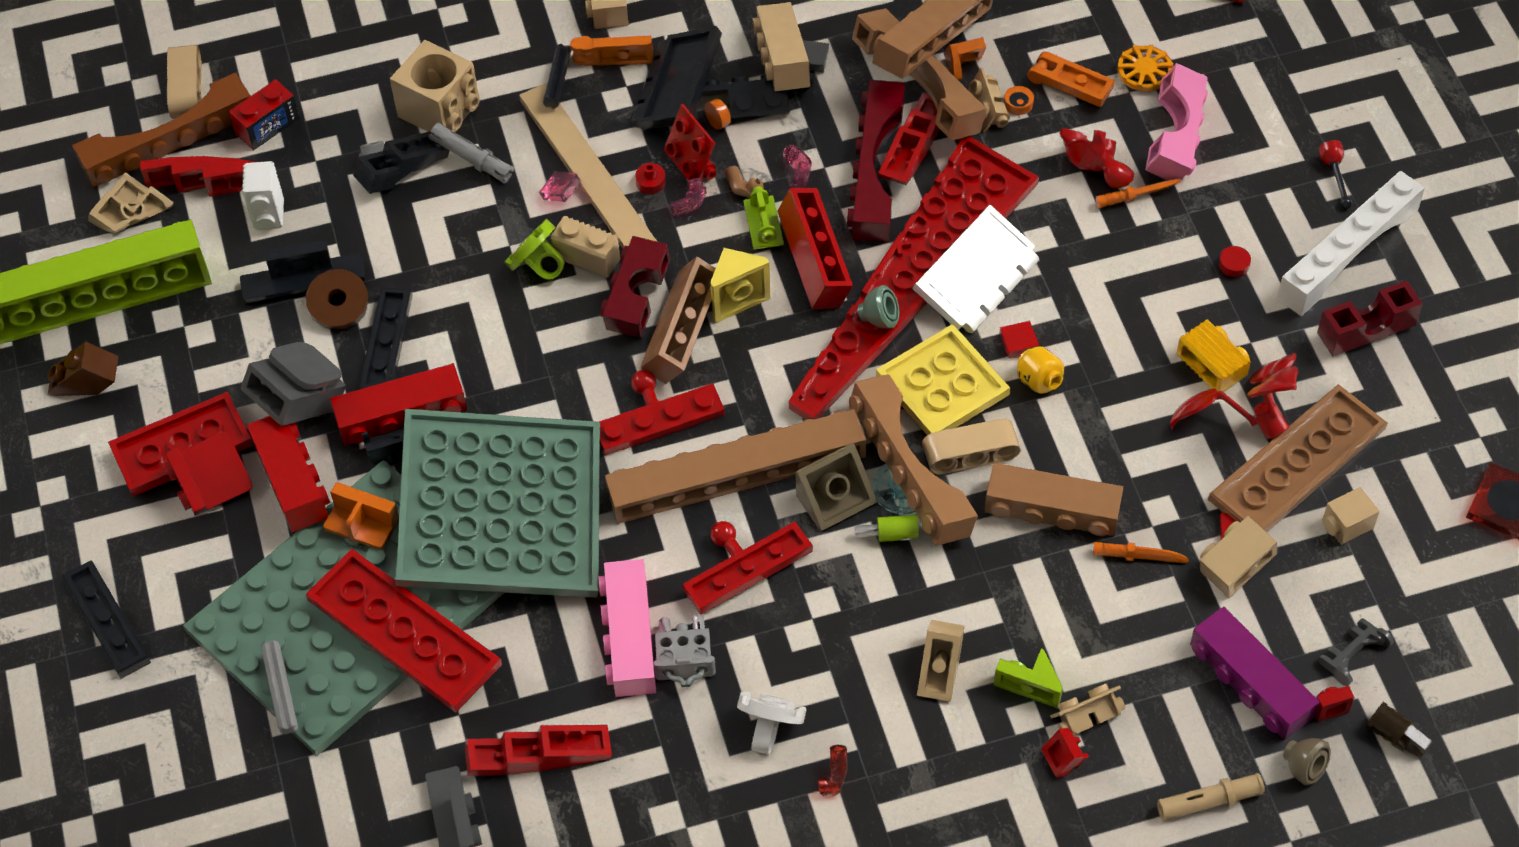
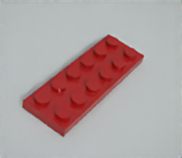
[305,549,502,713]

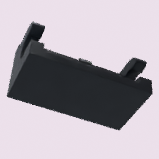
[361,429,404,469]

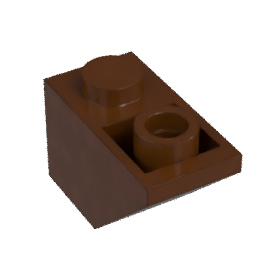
[47,341,118,396]

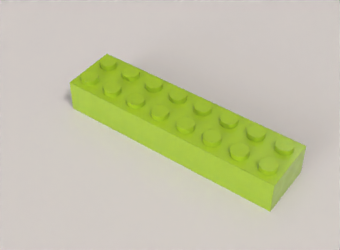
[0,219,212,344]

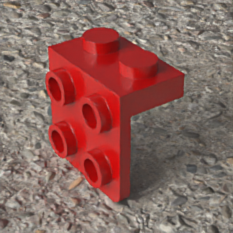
[163,432,253,516]

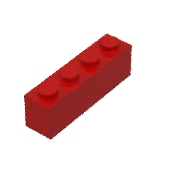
[777,188,853,309]
[330,363,467,446]
[247,416,330,533]

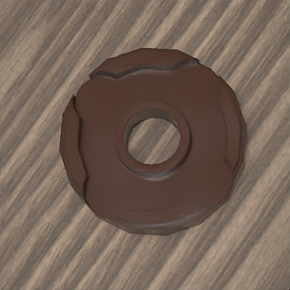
[306,269,369,330]

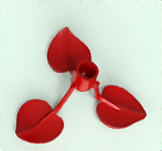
[1170,353,1298,439]

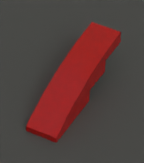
[878,92,940,185]
[140,156,255,197]
[465,725,612,776]

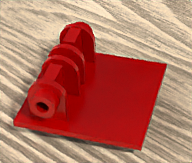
[664,104,717,189]

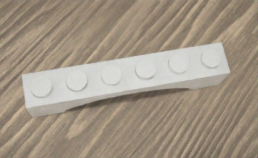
[1277,170,1425,316]

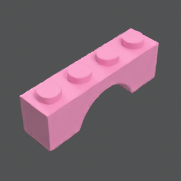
[1145,63,1208,181]

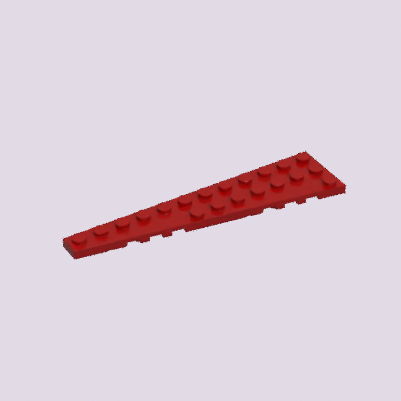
[788,136,1039,420]

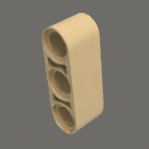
[167,45,202,118]
[922,419,1021,475]

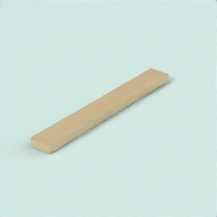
[519,83,656,248]

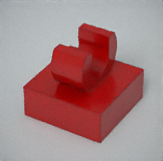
[1041,728,1089,778]

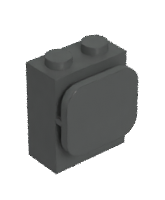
[240,342,347,426]

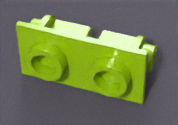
[743,186,784,250]

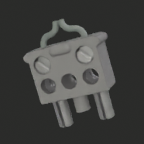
[653,614,716,687]

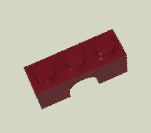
[600,236,671,338]
[1317,280,1423,357]

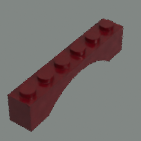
[847,79,905,242]

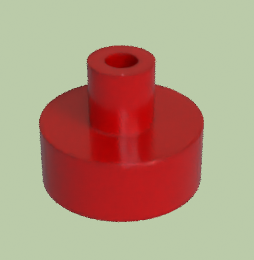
[635,163,666,194]

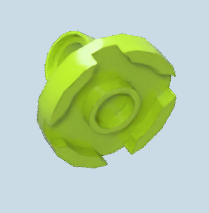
[504,219,565,280]

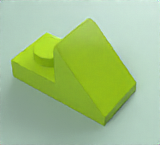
[994,648,1063,708]

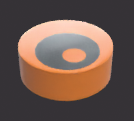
[1004,86,1034,115]

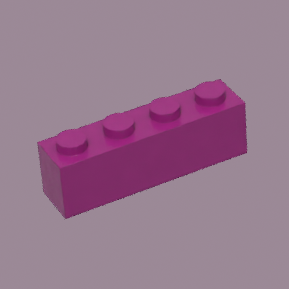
[1190,606,1320,740]

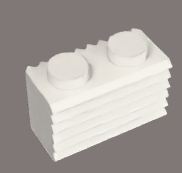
[242,161,284,230]

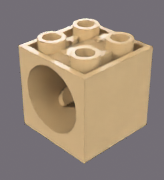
[390,39,480,132]

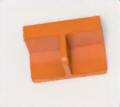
[323,482,399,550]

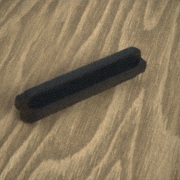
[543,43,572,109]

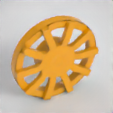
[1117,44,1173,92]

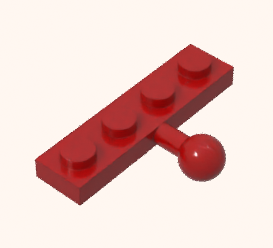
[599,370,725,456]
[682,521,813,615]

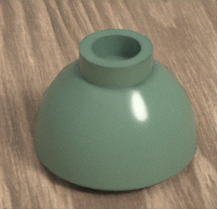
[858,285,899,329]

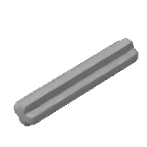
[261,640,298,734]

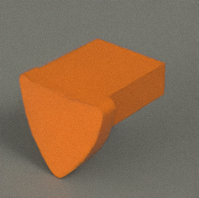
[944,37,986,80]

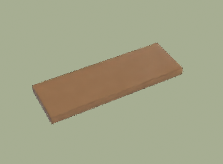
[1208,384,1388,532]

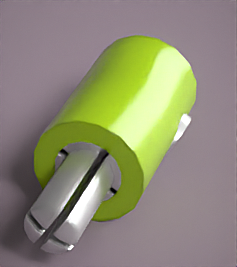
[855,514,919,542]

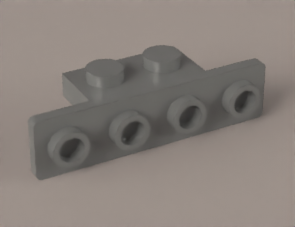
[425,766,482,847]

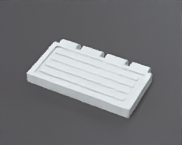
[912,205,1039,333]

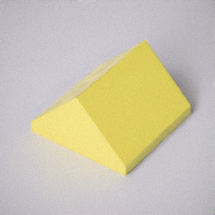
[710,248,771,323]

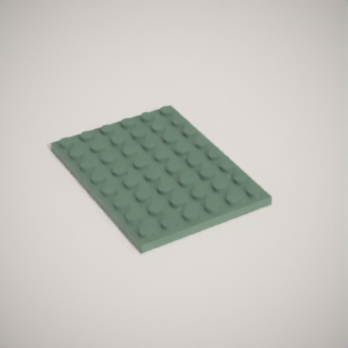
[183,460,505,757]

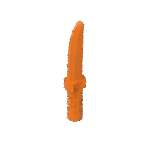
[1096,179,1181,208]
[1093,542,1189,564]

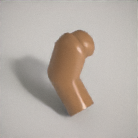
[725,166,764,199]

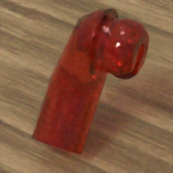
[818,744,847,797]

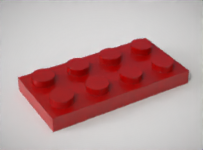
[108,392,253,497]

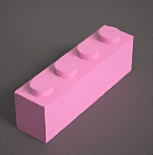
[599,559,656,697]

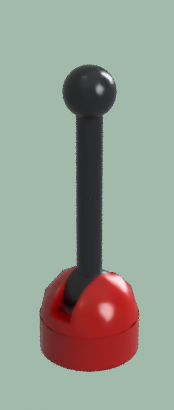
[1318,140,1352,209]

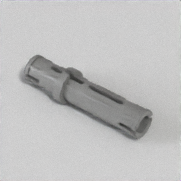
[429,122,514,184]

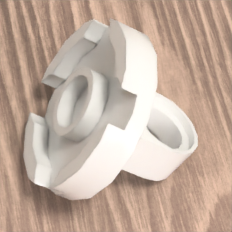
[737,692,806,755]

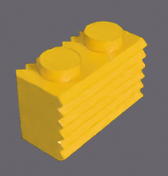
[1177,319,1251,392]

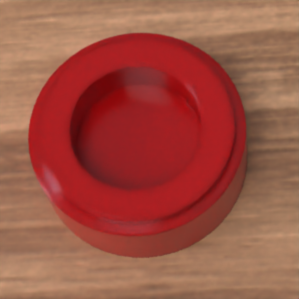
[1219,246,1251,277]

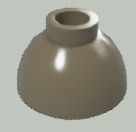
[1283,738,1331,785]

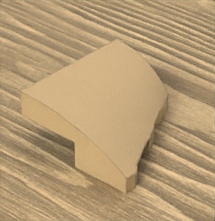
[88,172,174,233]

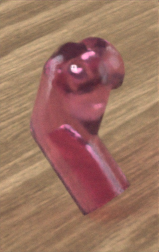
[783,145,812,187]
[670,178,707,217]

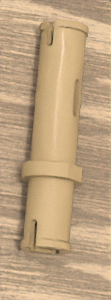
[1157,773,1265,821]

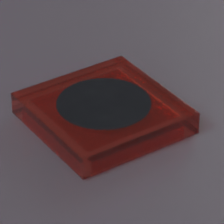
[1466,462,1519,540]

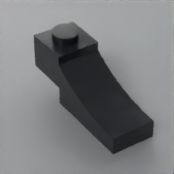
[353,131,450,194]

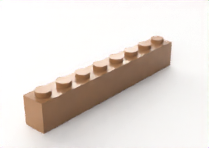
[605,409,866,524]

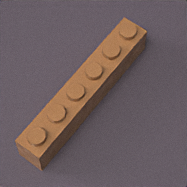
[872,0,993,79]

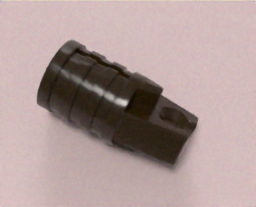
[1366,701,1432,758]

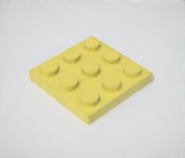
[876,324,1010,435]

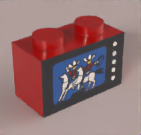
[228,79,300,151]

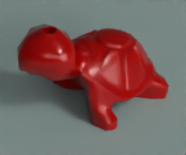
[1059,128,1134,189]

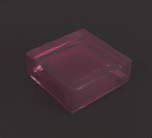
[539,171,581,202]

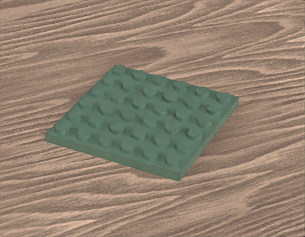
[395,409,600,598]

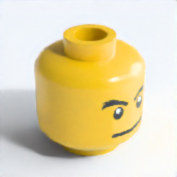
[1017,347,1064,394]

